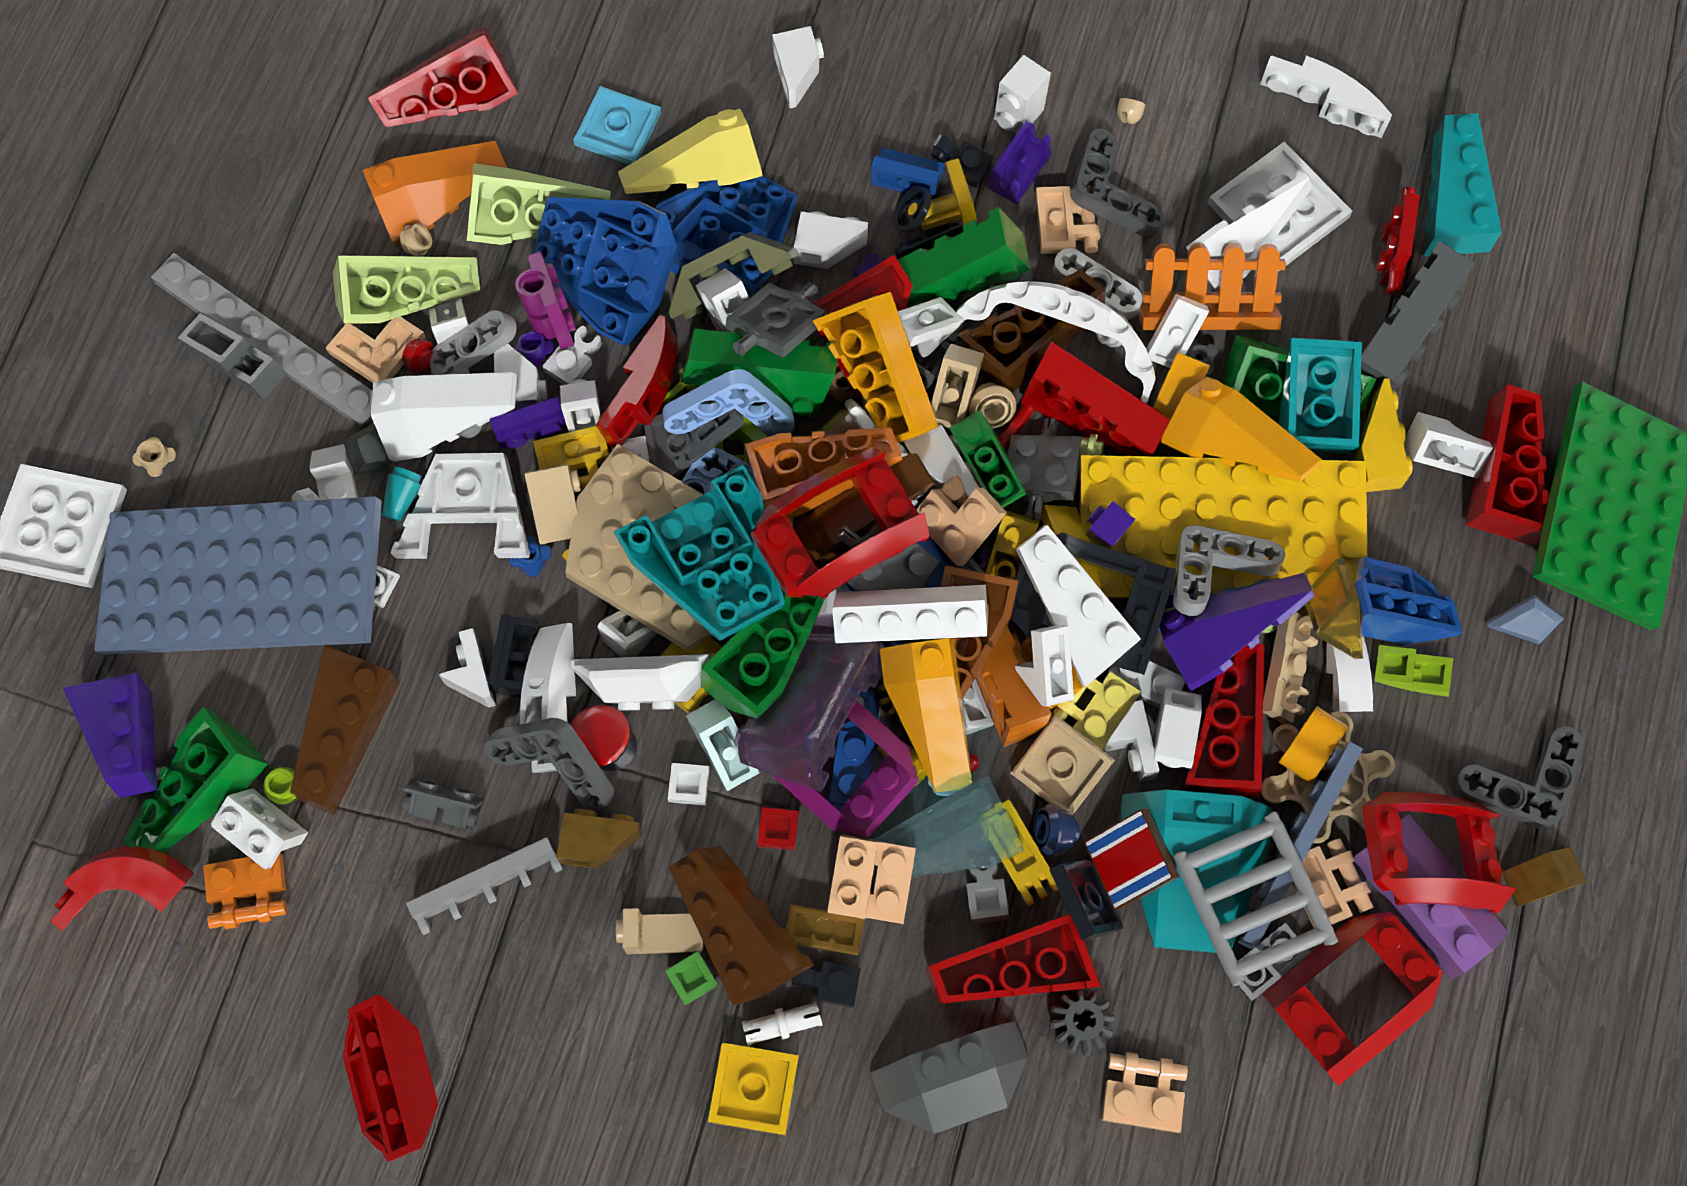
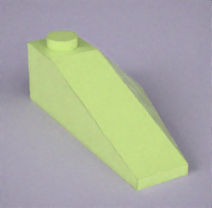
[467,163,611,245]
[333,256,480,323]

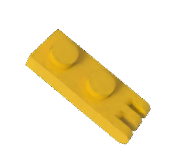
[977,799,1058,907]

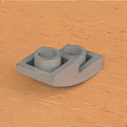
[1239,923,1311,1001]

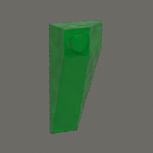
[1224,335,1376,416]
[701,589,827,719]
[124,707,268,853]

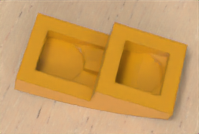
[1153,352,1210,420]

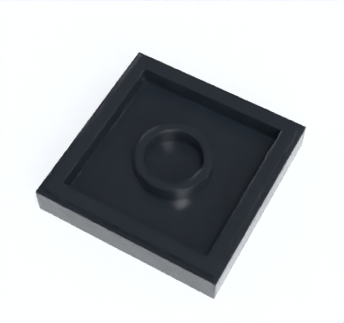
[1049,859,1123,941]

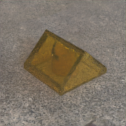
[1305,558,1363,659]

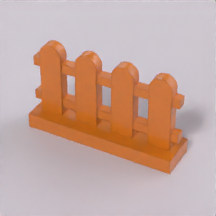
[1138,244,1286,330]

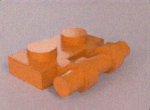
[203,853,288,930]

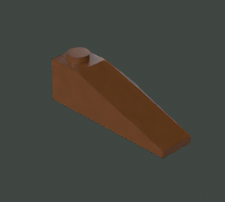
[793,453,935,566]

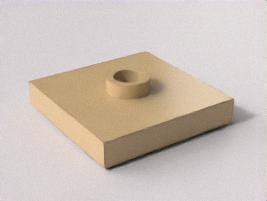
[1010,715,1115,815]

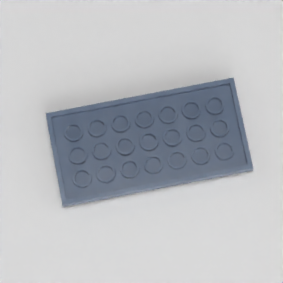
[94,497,382,655]

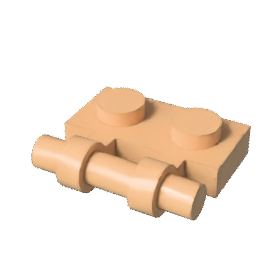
[1035,186,1100,254]
[1292,838,1374,929]
[1101,1052,1188,1133]

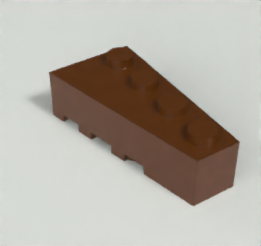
[957,269,1106,393]
[290,645,400,815]
[669,846,814,1006]

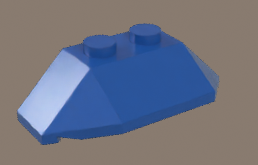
[1351,557,1463,645]

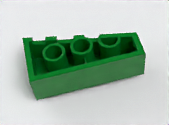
[898,207,1031,309]
[681,329,837,419]

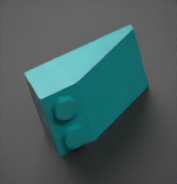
[1279,338,1362,454]

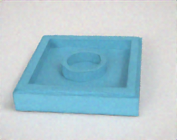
[573,86,661,165]

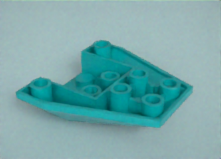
[614,465,785,641]
[1121,790,1271,953]

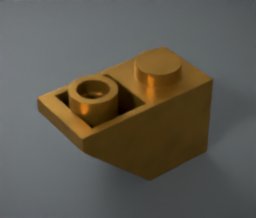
[556,809,642,869]

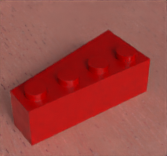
[1021,342,1170,457]
[1184,644,1264,799]
[924,914,1101,1004]

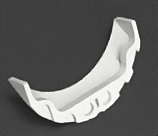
[948,281,1156,404]

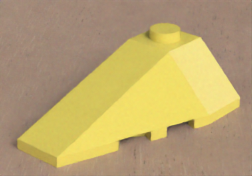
[618,109,762,194]

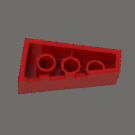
[1466,384,1549,546]

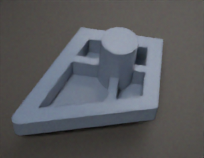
[1487,595,1564,644]

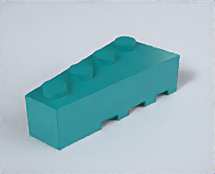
[1423,113,1502,256]

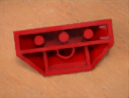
[343,995,439,1162]

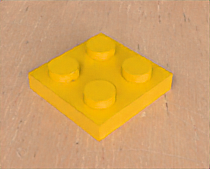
[708,1043,799,1136]

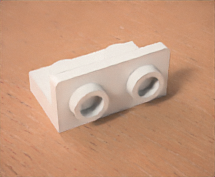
[211,788,308,869]

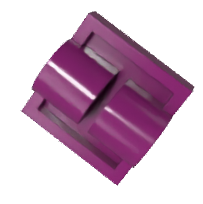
[515,251,576,350]

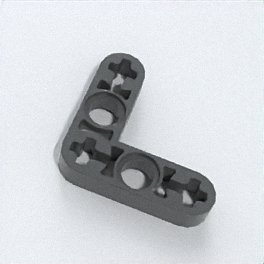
[1070,129,1165,237]
[484,718,614,812]
[1453,726,1584,829]

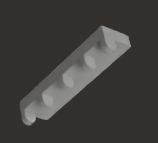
[406,837,563,935]

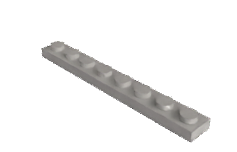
[151,253,373,429]

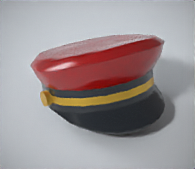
[570,705,637,771]

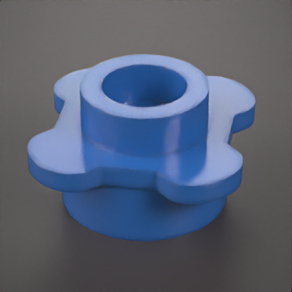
[509,536,552,577]

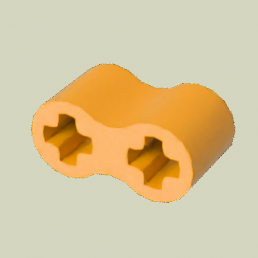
[1279,706,1349,783]

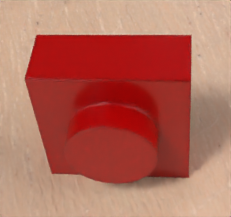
[757,807,799,851]

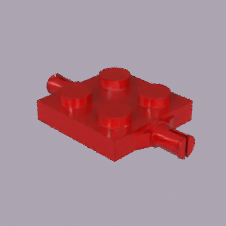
[1376,186,1420,295]

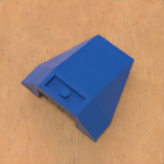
[655,175,798,295]
[532,197,677,346]

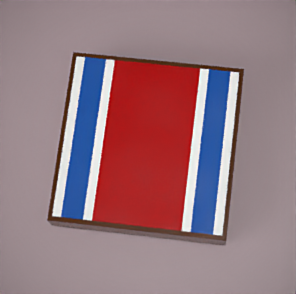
[1084,808,1180,910]

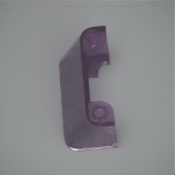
[734,634,883,792]

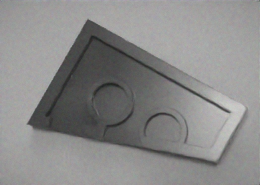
[644,400,744,477]

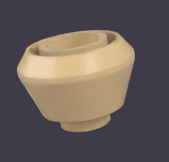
[969,383,1016,429]

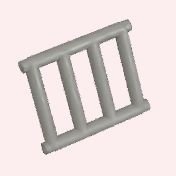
[1173,812,1338,986]

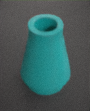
[381,467,422,522]

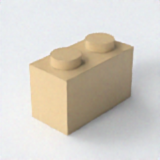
[931,344,984,428]
[525,463,581,544]

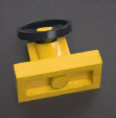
[894,158,977,232]

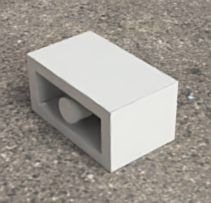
[994,55,1051,134]

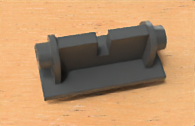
[403,778,485,829]

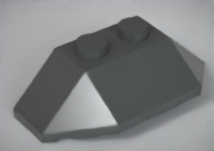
[870,1021,1028,1135]

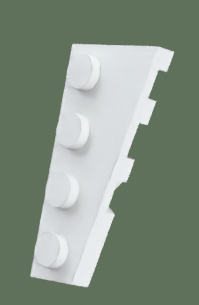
[1016,525,1141,687]

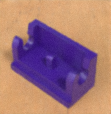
[989,120,1052,205]

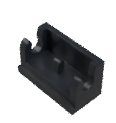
[487,614,543,697]

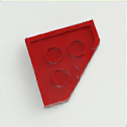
[812,255,912,400]

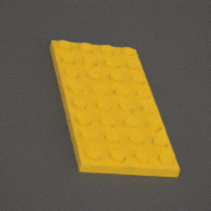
[1079,455,1367,604]

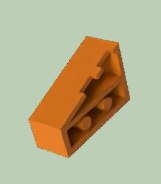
[976,625,1051,747]

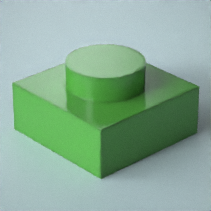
[665,951,718,1006]

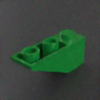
[950,410,1026,508]

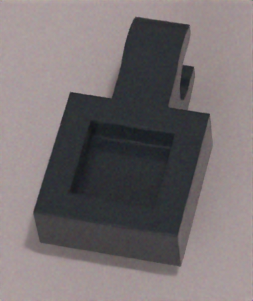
[931,135,993,188]
[791,961,861,1008]

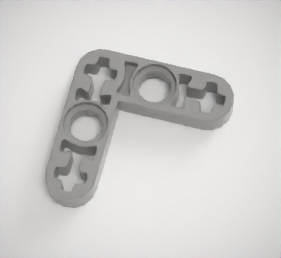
[429,310,517,438]
[1173,526,1285,616]

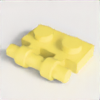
[1049,672,1141,750]

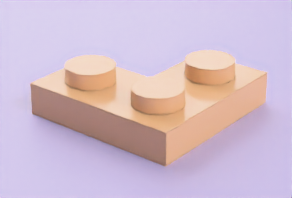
[326,317,426,383]
[917,488,1007,566]

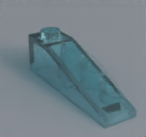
[872,776,1024,883]

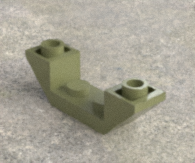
[669,232,799,320]

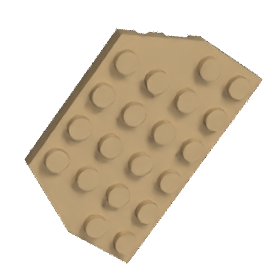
[565,444,713,651]

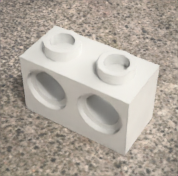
[696,268,749,333]

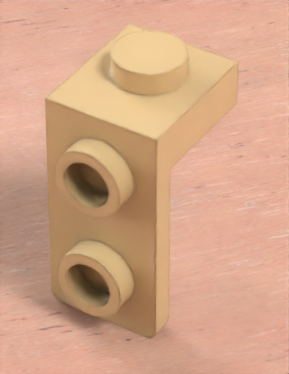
[616,908,703,954]

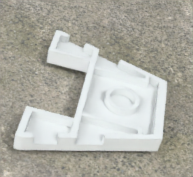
[391,453,530,559]

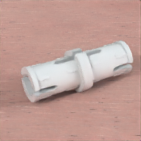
[742,1001,823,1046]

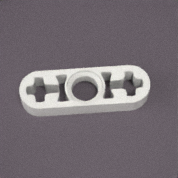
[1053,248,1142,320]

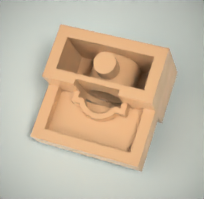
[827,834,916,924]

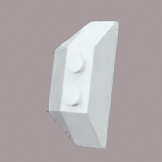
[570,654,714,711]

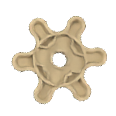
[1261,711,1395,844]

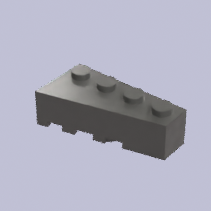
[1361,241,1475,390]

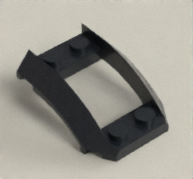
[1011,532,1177,675]

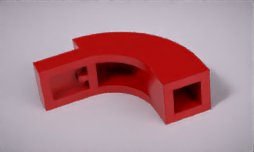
[50,847,194,931]

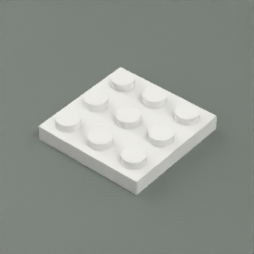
[1207,142,1353,272]
[0,464,127,588]

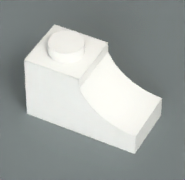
[1404,412,1494,478]

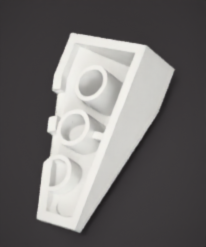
[1186,172,1312,292]

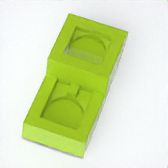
[1375,645,1453,697]

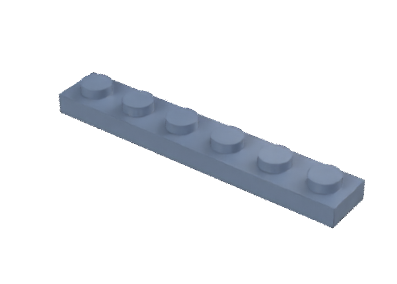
[1238,741,1363,950]

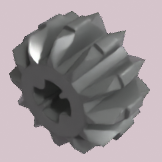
[1049,989,1116,1056]

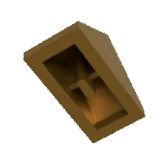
[1502,847,1587,907]

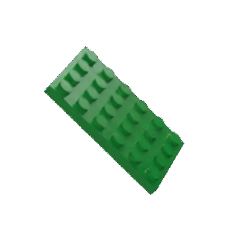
[1532,382,1687,630]

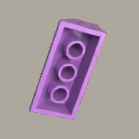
[1354,814,1509,980]

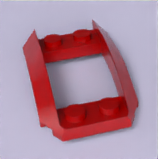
[751,447,930,599]
[1361,792,1516,914]
[1262,912,1443,1086]

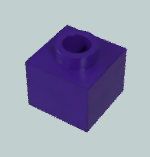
[1085,501,1135,549]

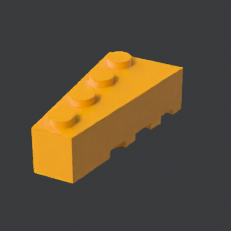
[812,292,938,443]

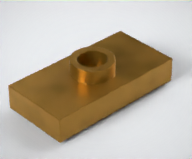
[786,904,865,956]

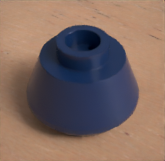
[1033,804,1080,855]

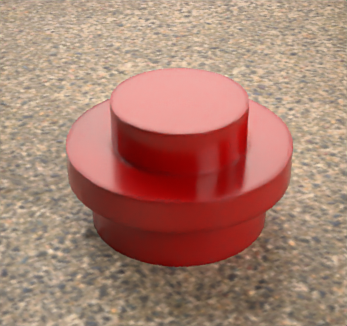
[402,339,434,373]

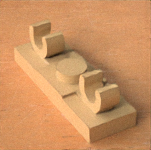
[1263,612,1321,724]

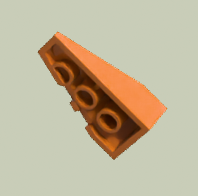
[362,141,507,245]
[745,428,902,519]

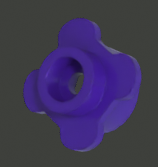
[514,331,554,367]

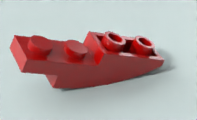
[596,315,678,448]

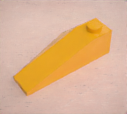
[1161,376,1322,482]
[880,638,973,793]

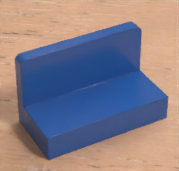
[871,148,945,200]

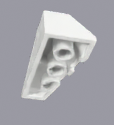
[371,372,517,462]

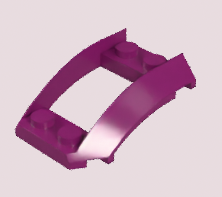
[748,669,919,838]

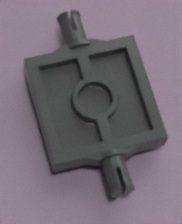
[726,282,826,358]
[1008,418,1082,520]
[836,522,939,591]

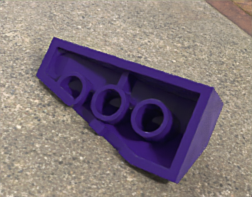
[1160,573,1315,691]

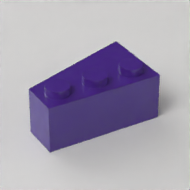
[63,673,157,798]

